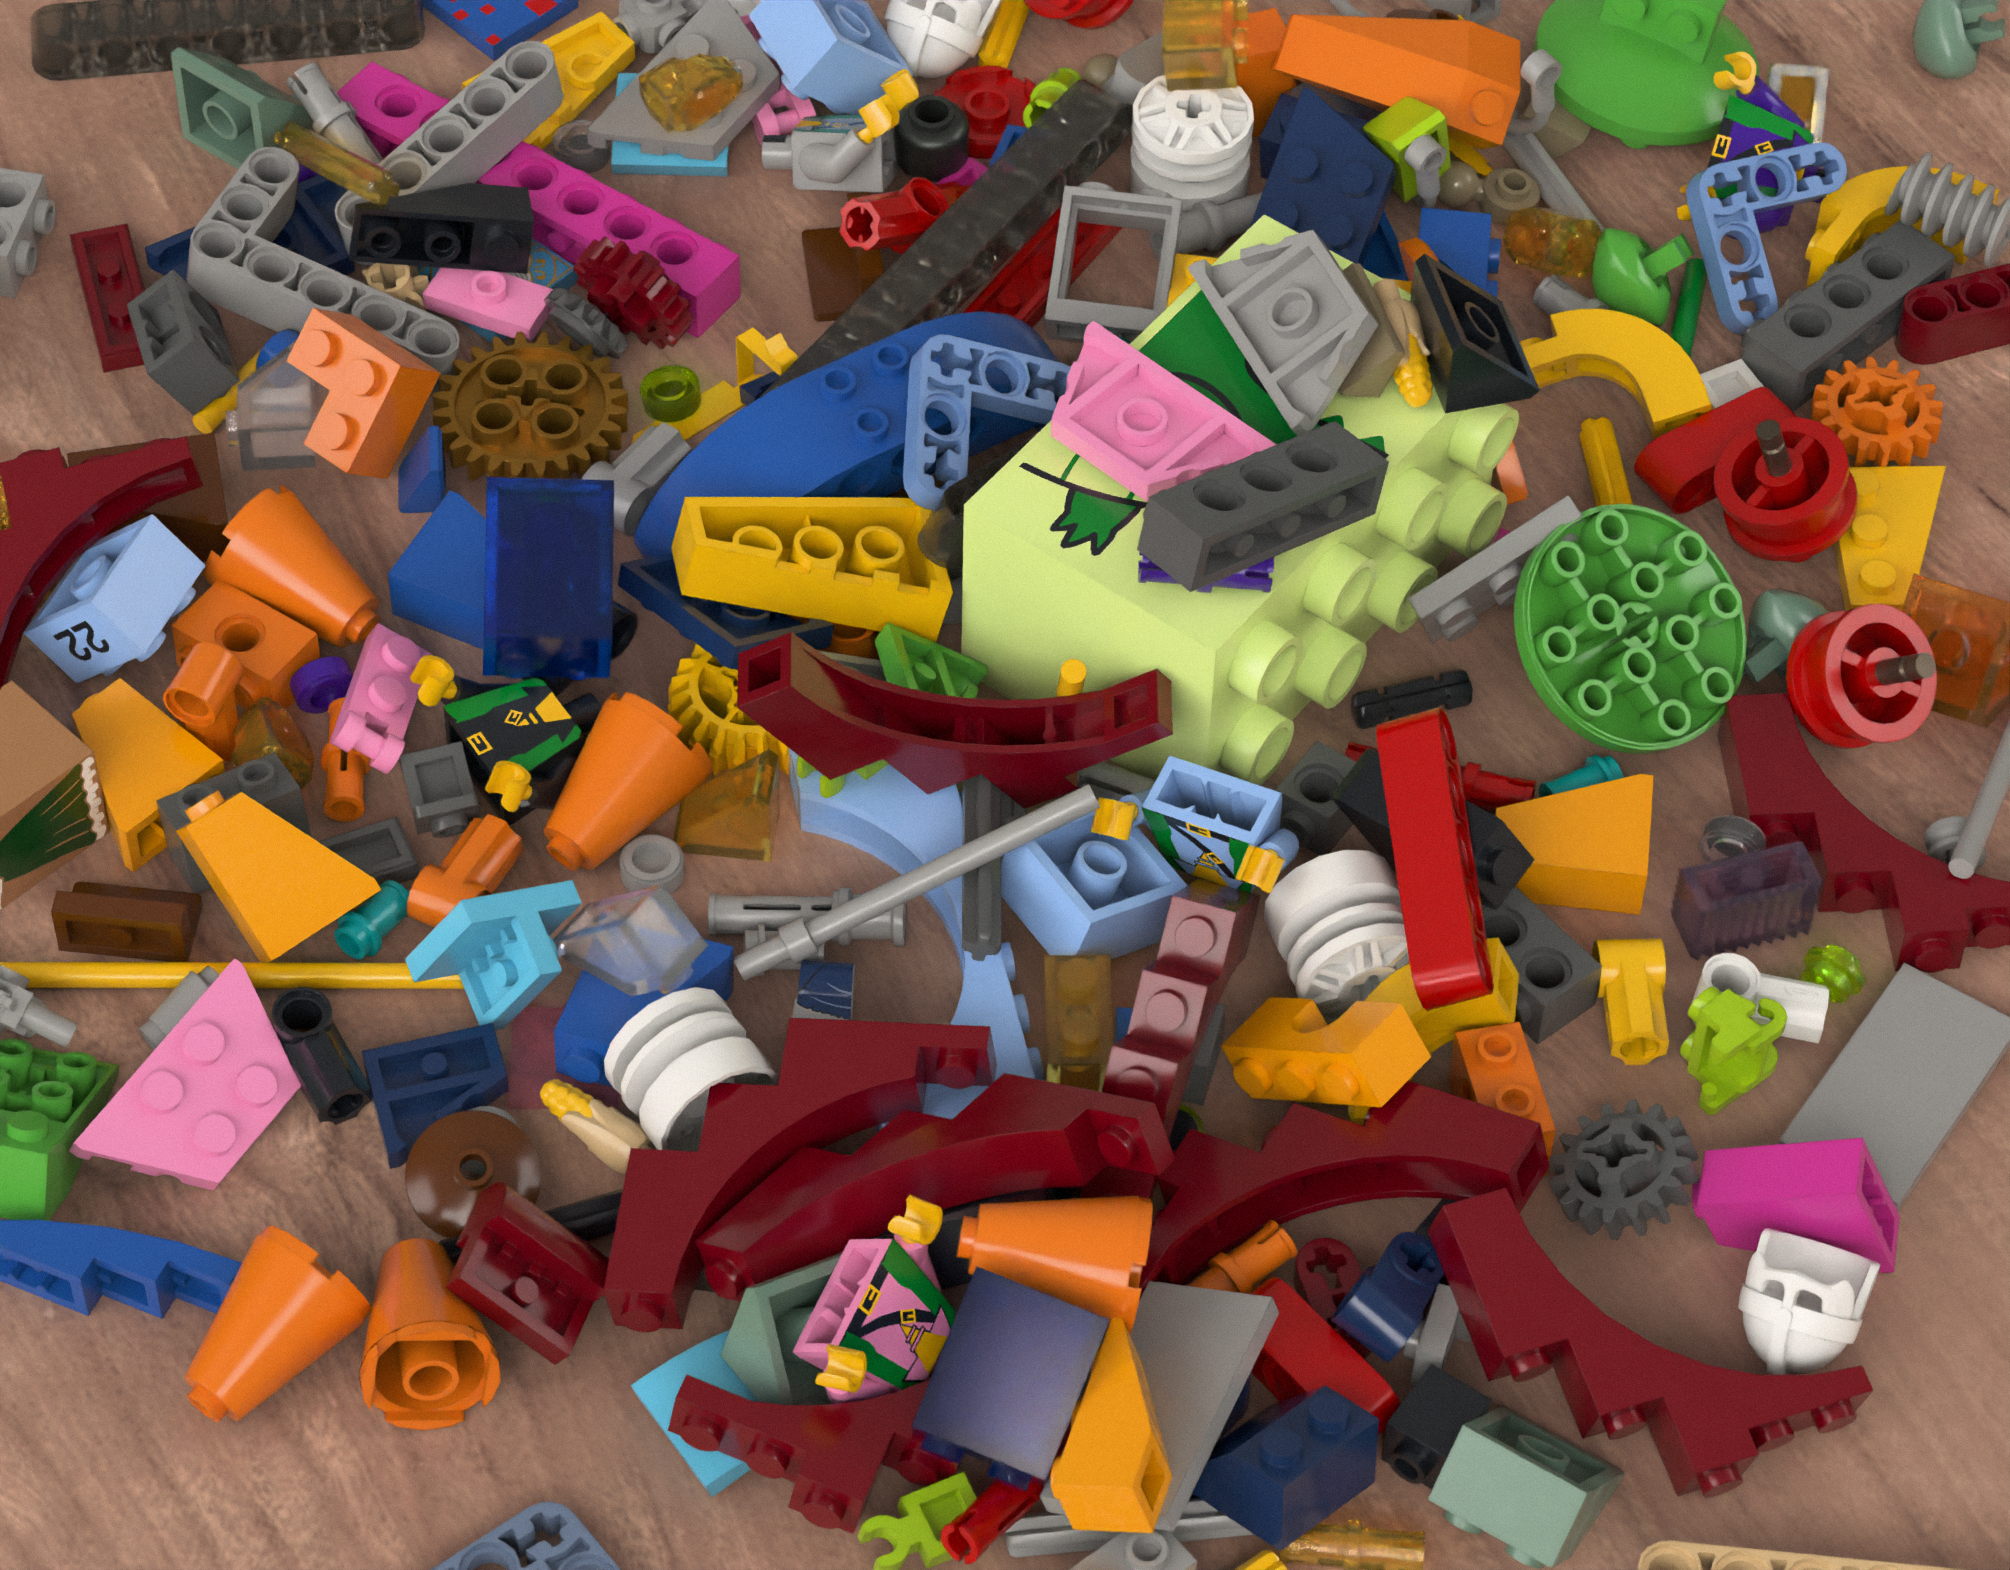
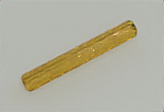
[274,121,399,206]

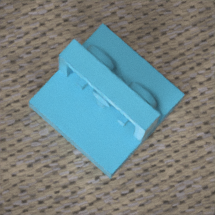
[405,880,582,1030]

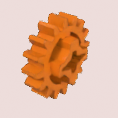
[1810,357,1944,467]

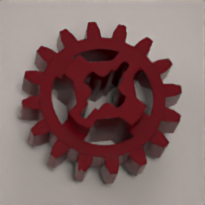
[573,237,694,349]

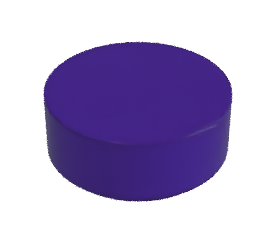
[289,656,353,714]

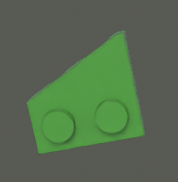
[874,622,989,698]

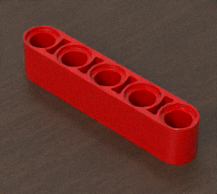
[1376,706,1494,1011]

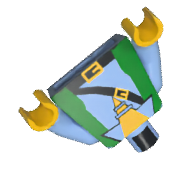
[1090,756,1299,893]

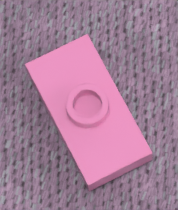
[423,268,553,343]

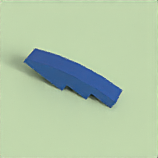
[0,1220,242,1319]

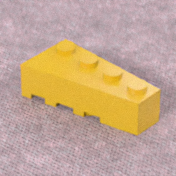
[671,497,953,642]

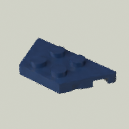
[1249,87,1397,266]
[145,164,355,282]

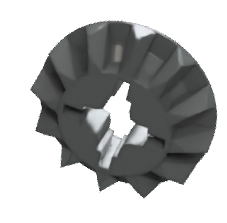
[544,287,628,359]

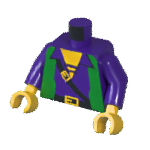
[1677,52,1827,240]

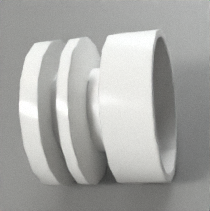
[1129,70,1254,213]
[1264,850,1409,1023]
[604,987,779,1151]

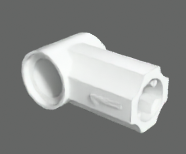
[1691,953,1829,1043]

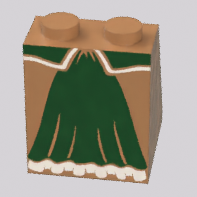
[0,680,109,910]

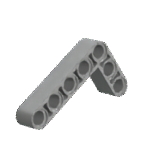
[186,147,460,397]

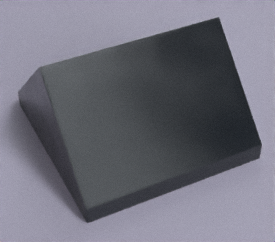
[1410,254,1540,413]

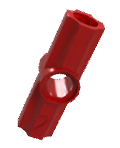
[839,177,983,255]

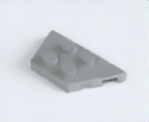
[587,0,780,161]
[1187,230,1379,436]

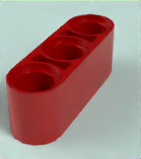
[1634,387,1797,514]
[1248,1277,1400,1436]

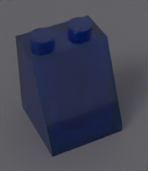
[483,477,614,680]
[912,1266,1109,1492]

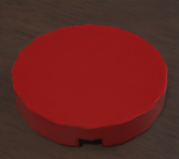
[933,66,1036,159]

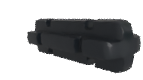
[1351,669,1473,729]

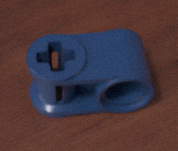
[1331,1232,1444,1363]

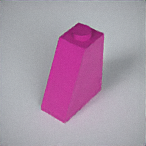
[1692,1137,1900,1273]

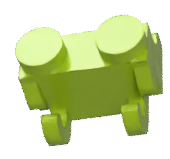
[1680,986,1787,1115]

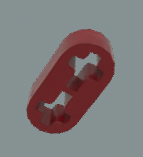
[1294,1238,1371,1359]

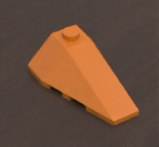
[1272,14,1520,150]

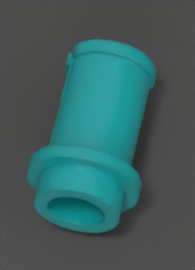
[1539,754,1624,798]
[334,880,409,959]

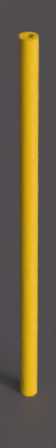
[0,962,464,989]

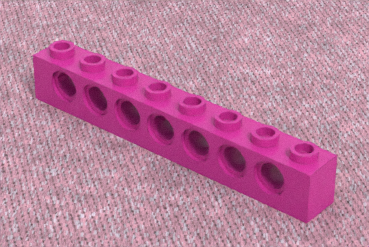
[336,61,741,338]

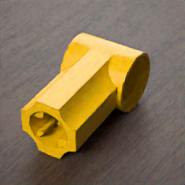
[1592,938,1669,1065]

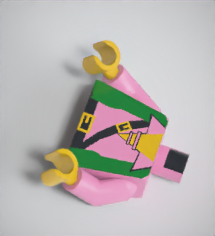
[792,1195,958,1404]

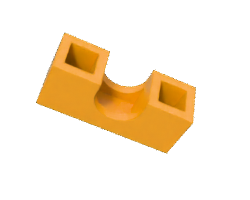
[1221,997,1431,1107]

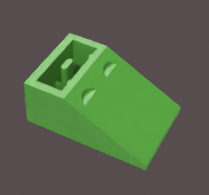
[0,1039,119,1221]

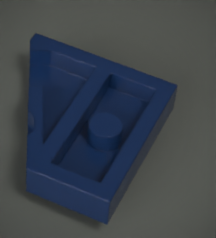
[362,1023,509,1169]

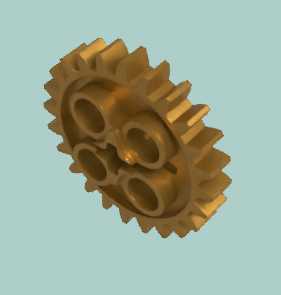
[432,331,629,495]

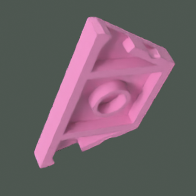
[1051,321,1277,502]
[69,958,301,1191]

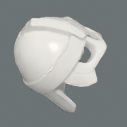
[884,0,1001,78]
[1738,1228,1880,1375]

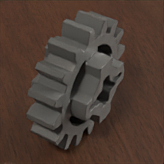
[1550,1099,1699,1240]

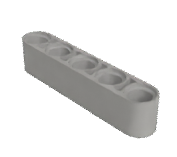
[335,41,564,266]

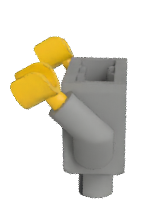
[762,69,919,192]

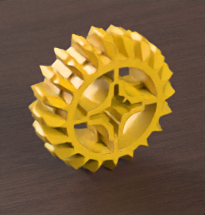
[668,643,789,782]

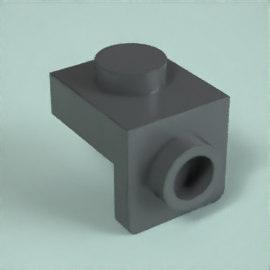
[399,741,480,838]

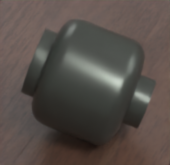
[894,95,970,182]

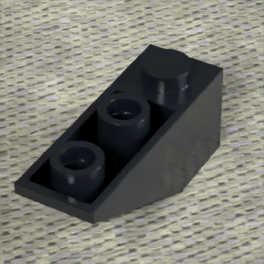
[349,183,534,274]

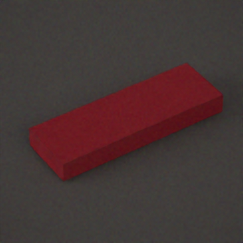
[69,223,145,373]

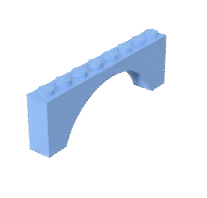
[788,748,1044,1133]

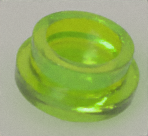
[1801,945,1866,1004]

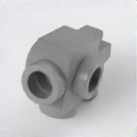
[613,0,738,54]
[0,965,77,1047]

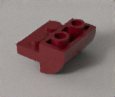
[445,1182,609,1365]

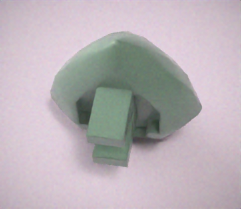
[1912,0,2006,79]
[1741,588,1828,682]

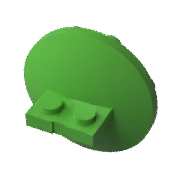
[1533,0,1759,149]
[1514,504,1747,754]

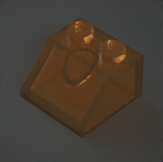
[1902,573,2010,728]

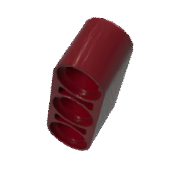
[1895,263,2010,365]

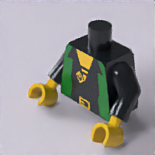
[410,655,602,825]

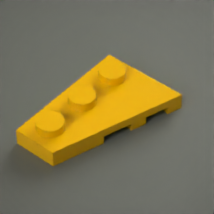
[462,11,635,150]
[1833,466,1946,616]

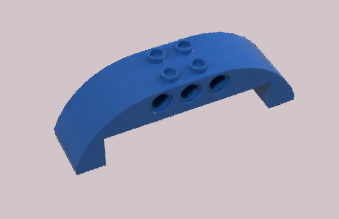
[634,311,1062,558]

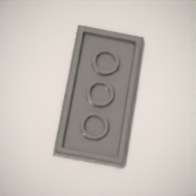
[1778,963,2010,1211]
[1040,1281,1279,1532]

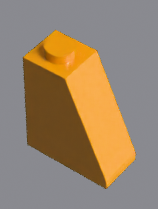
[72,678,225,873]
[1495,774,1654,915]
[176,790,382,962]

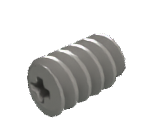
[1885,152,2010,268]

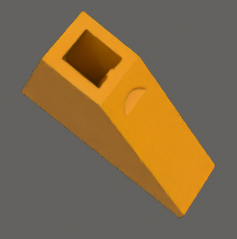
[1051,1317,1172,1533]

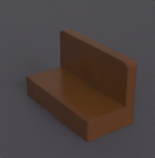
[802,192,885,322]
[51,882,203,962]

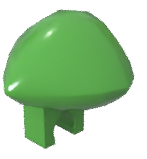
[1591,228,1694,327]

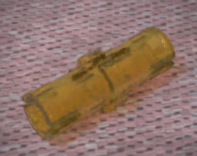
[1280,1518,1425,1570]

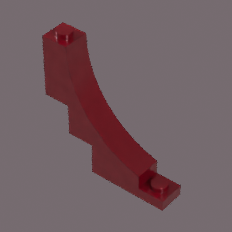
[603,1018,997,1332]
[695,1073,1175,1302]

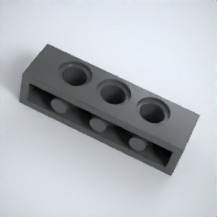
[1741,219,1955,412]
[1137,421,1389,592]

